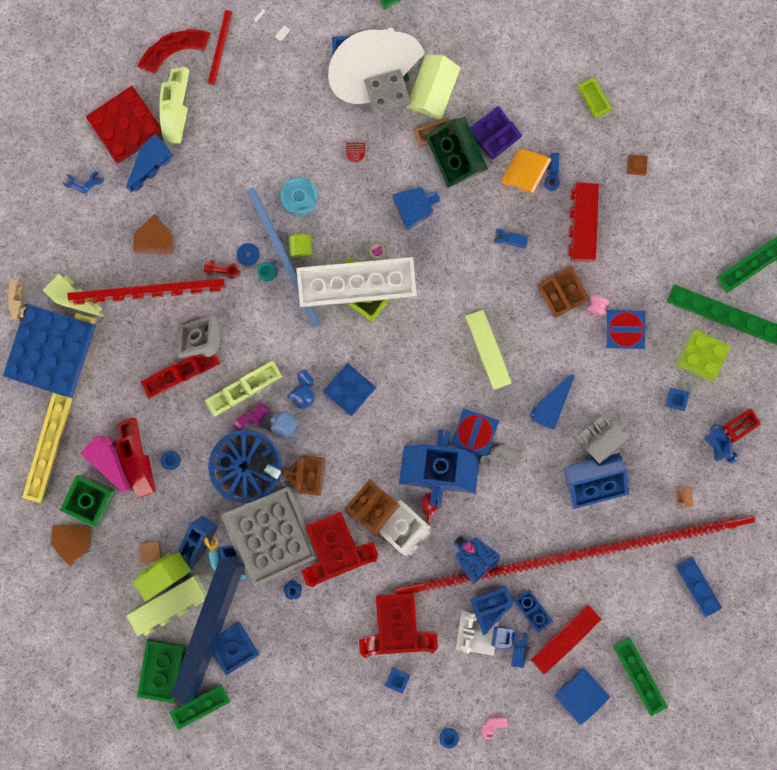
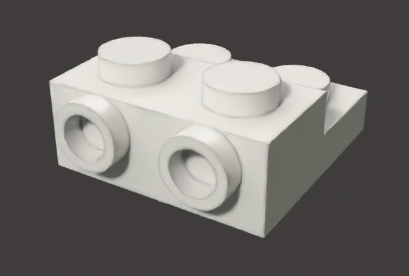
[379,500,431,556]

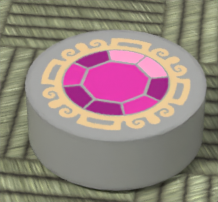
[368,241,387,261]

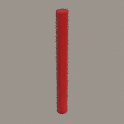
[208,10,232,85]

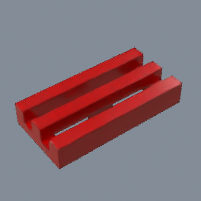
[722,408,761,443]

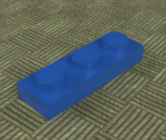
[675,557,722,618]

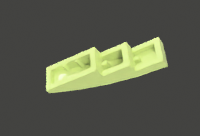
[465,310,511,390]
[204,361,283,418]

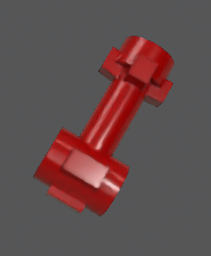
[204,260,241,279]

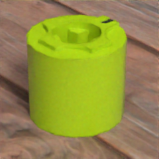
[288,234,313,258]

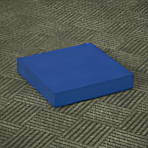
[213,621,260,675]

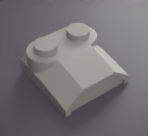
[177,315,220,358]

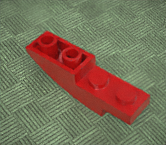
[116,418,156,498]

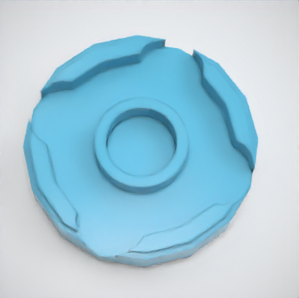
[280,177,318,216]

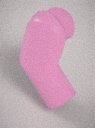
[481,717,507,739]

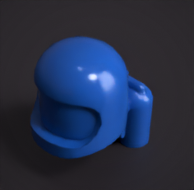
[287,369,315,409]

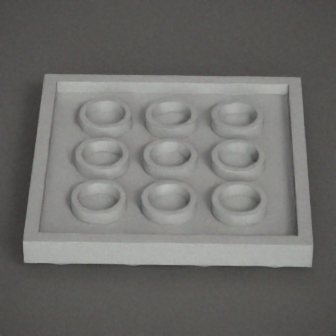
[221,487,318,588]

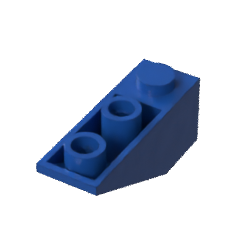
[126,134,173,193]

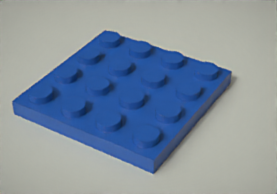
[3,304,96,399]

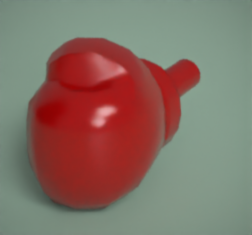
[421,492,438,525]

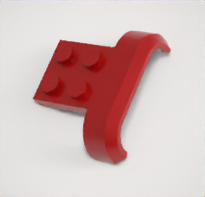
[301,511,379,587]
[359,592,438,659]

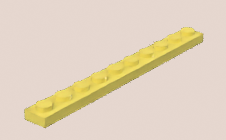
[22,313,96,503]

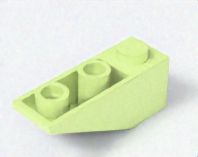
[43,274,104,317]

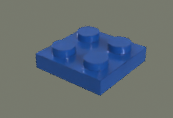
[323,363,376,417]

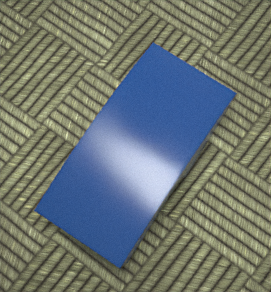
[514,589,553,633]

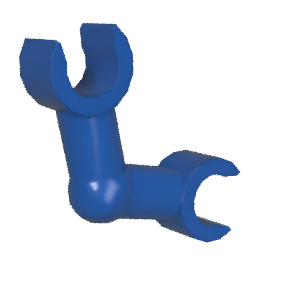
[62,171,104,194]

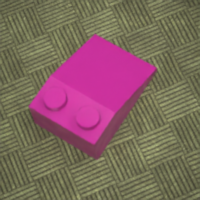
[80,436,133,493]

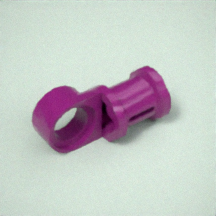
[232,400,272,431]

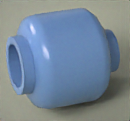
[270,411,299,439]

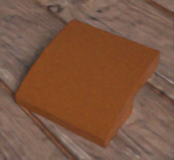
[537,266,590,318]
[345,479,400,535]

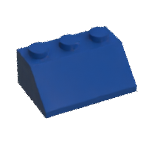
[564,453,629,509]

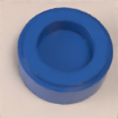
[161,451,181,470]
[439,728,459,749]

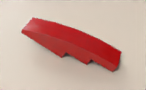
[140,354,221,399]
[530,605,601,674]

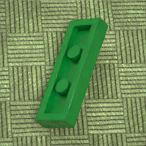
[169,684,231,730]

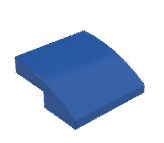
[554,668,610,725]

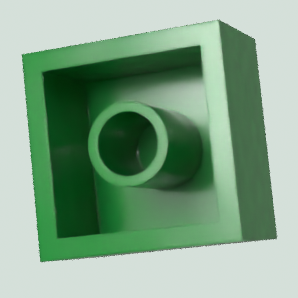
[60,474,116,527]

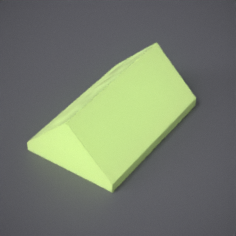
[406,55,461,120]

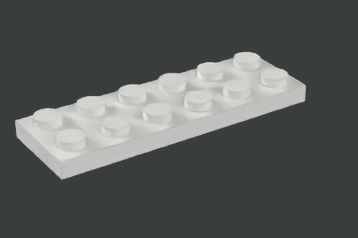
[296,257,417,308]

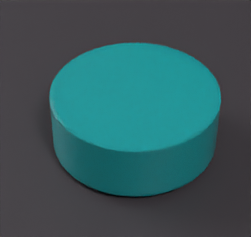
[257,262,277,282]

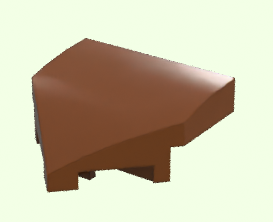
[133,214,173,255]
[282,455,325,496]
[51,525,93,567]

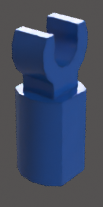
[493,229,528,249]
[511,632,528,668]

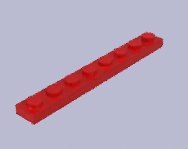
[67,278,225,306]

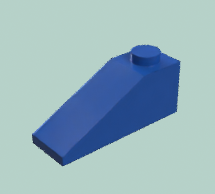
[529,374,575,430]
[178,516,218,579]

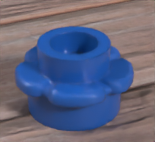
[283,581,302,600]

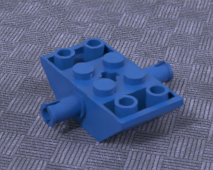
[399,429,480,508]

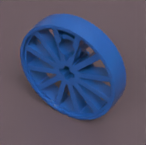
[208,430,282,503]

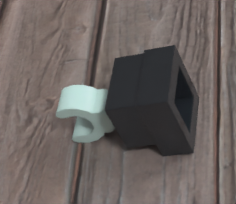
[247,451,281,479]

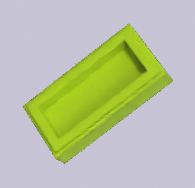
[577,77,612,119]

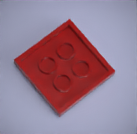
[85,85,162,164]

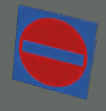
[606,310,646,349]
[451,408,499,457]

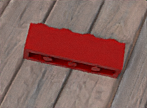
[568,183,599,262]

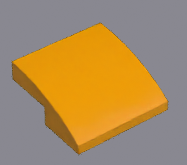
[501,149,551,193]

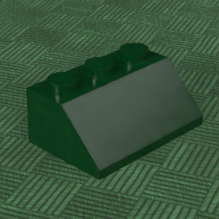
[425,117,488,188]

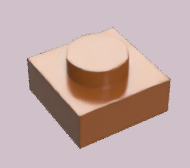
[626,154,648,176]

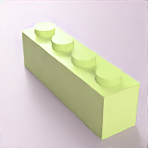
[126,575,207,636]

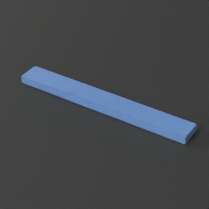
[247,188,321,329]

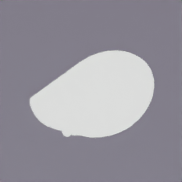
[328,27,424,104]

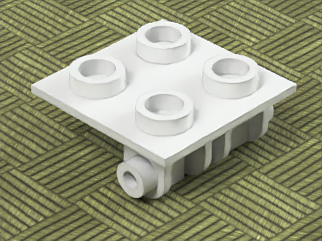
[456,611,499,656]

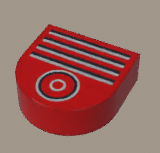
[346,143,365,163]

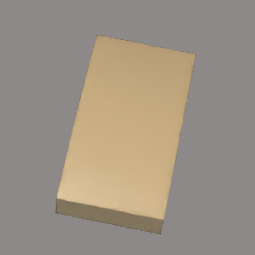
[8,279,26,322]

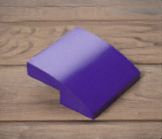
[470,106,523,160]

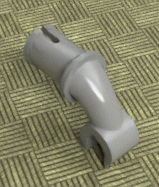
[480,443,522,467]

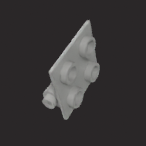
[364,69,411,115]
[575,413,629,464]

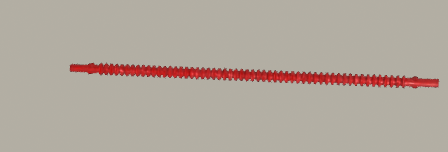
[395,515,755,594]

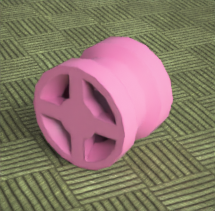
[587,296,610,316]

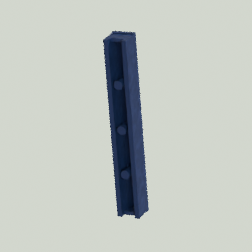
[171,556,245,705]

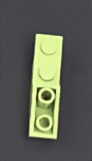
[160,67,190,145]

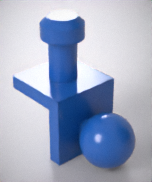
[704,424,738,464]

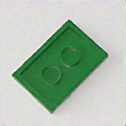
[137,639,185,704]

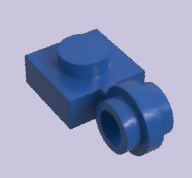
[544,153,560,191]

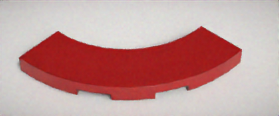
[138,29,210,74]

